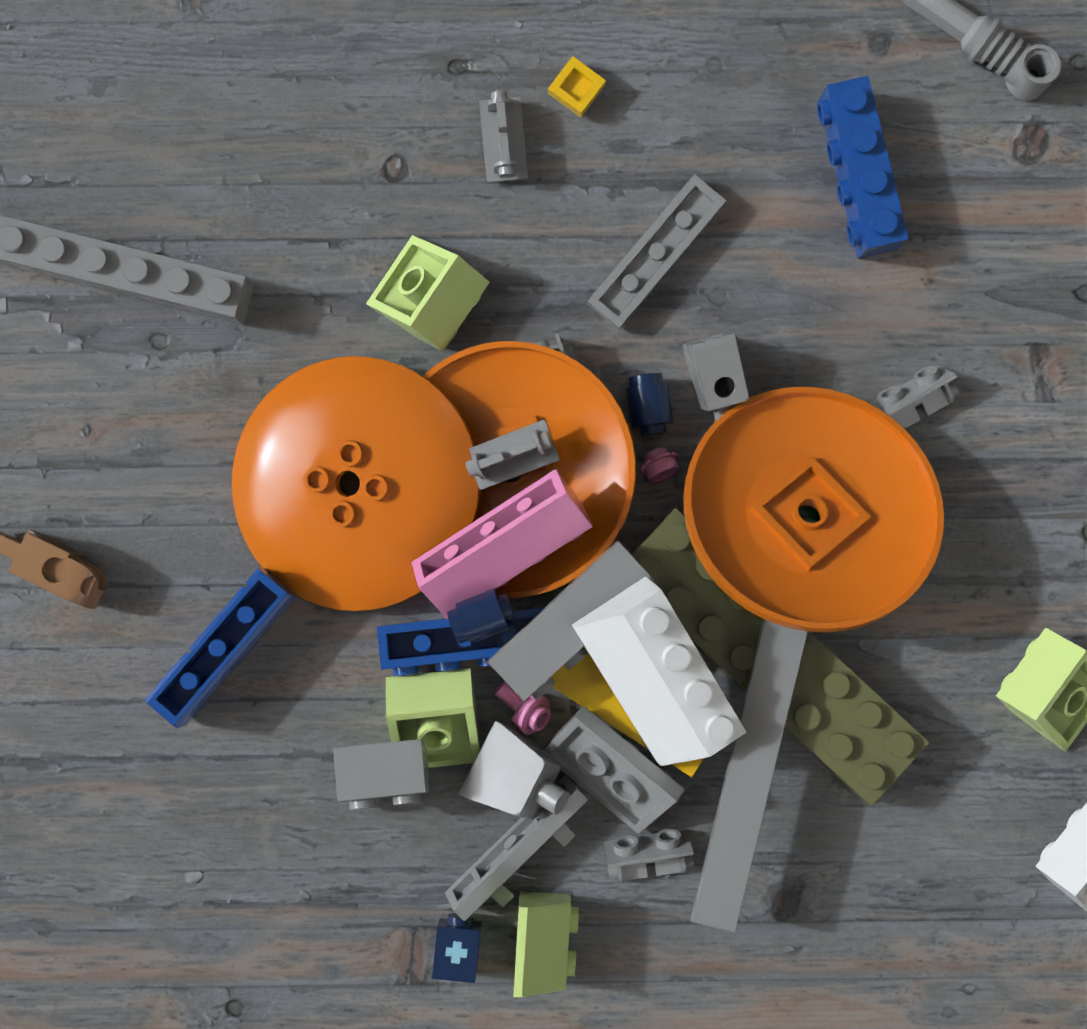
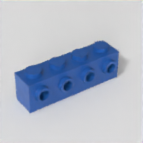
[817,76,909,259]
[377,607,545,676]

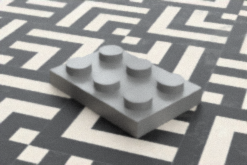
[543,706,685,834]

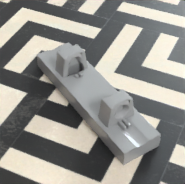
[445,774,588,921]

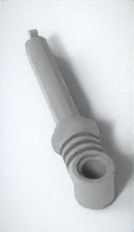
[900,0,1061,101]

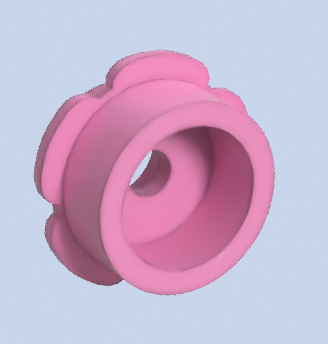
[640,447,680,484]

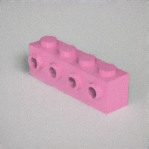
[411,469,593,619]

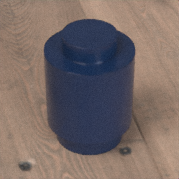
[626,373,674,436]
[447,588,516,644]

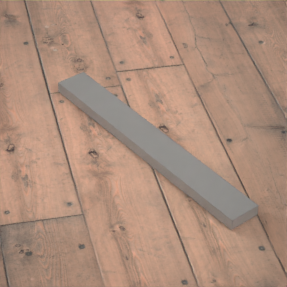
[691,619,808,933]

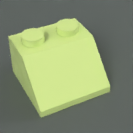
[366,235,490,352]
[996,628,1087,752]
[386,668,480,768]
[513,891,579,997]

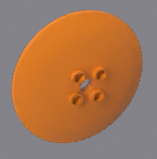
[423,341,636,598]
[232,356,481,611]
[683,387,944,632]

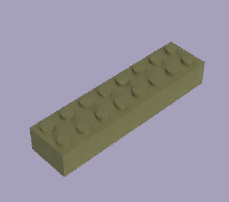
[631,508,930,806]

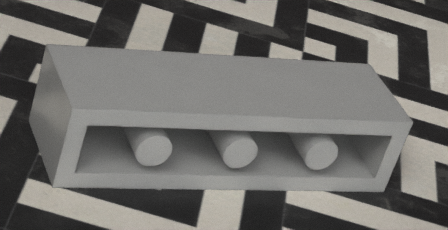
[488,541,655,701]

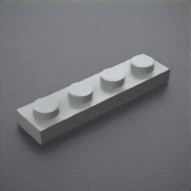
[587,174,727,331]

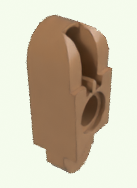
[0,530,107,610]

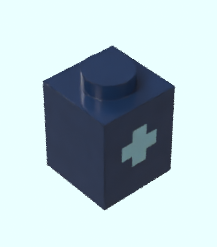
[432,913,482,983]

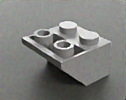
[333,739,432,810]

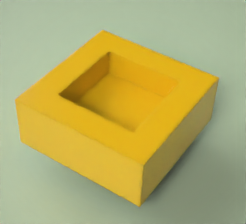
[548,56,606,118]

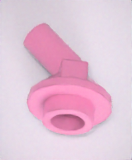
[494,681,551,735]

